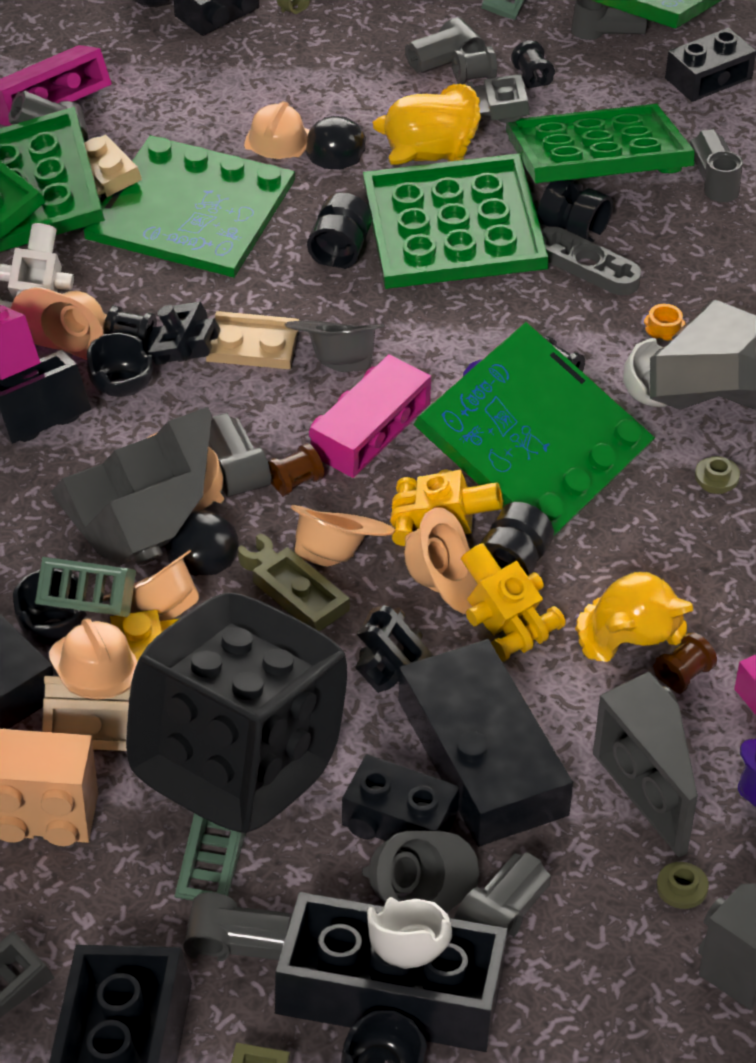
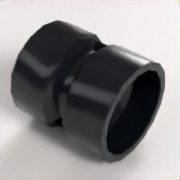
[537,180,613,242]
[307,193,373,269]
[480,502,554,576]

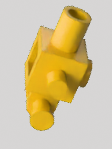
[390,469,503,546]
[461,543,566,662]

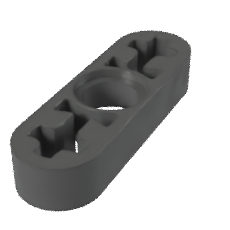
[541,227,641,295]

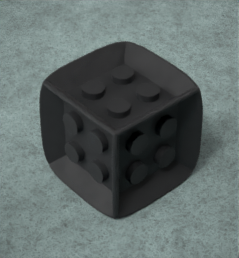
[126,592,347,833]

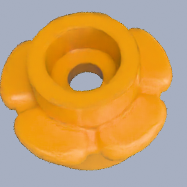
[644,304,685,341]

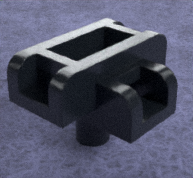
[143,301,221,365]
[355,605,433,693]

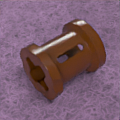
[268,443,324,497]
[653,632,717,694]

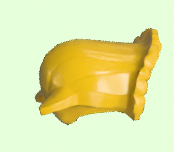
[372,84,481,165]
[575,572,694,662]

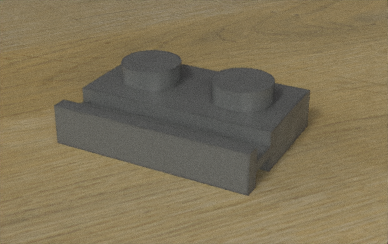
[467,74,530,123]

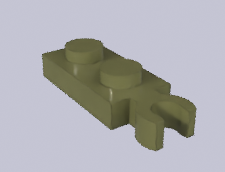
[238,534,350,632]

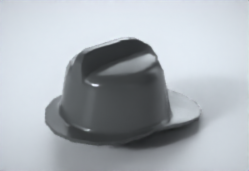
[285,321,385,372]
[362,831,479,913]

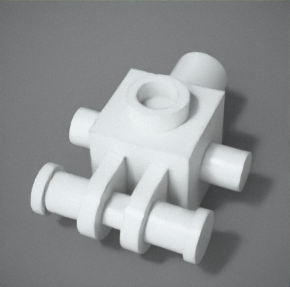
[0,223,74,309]

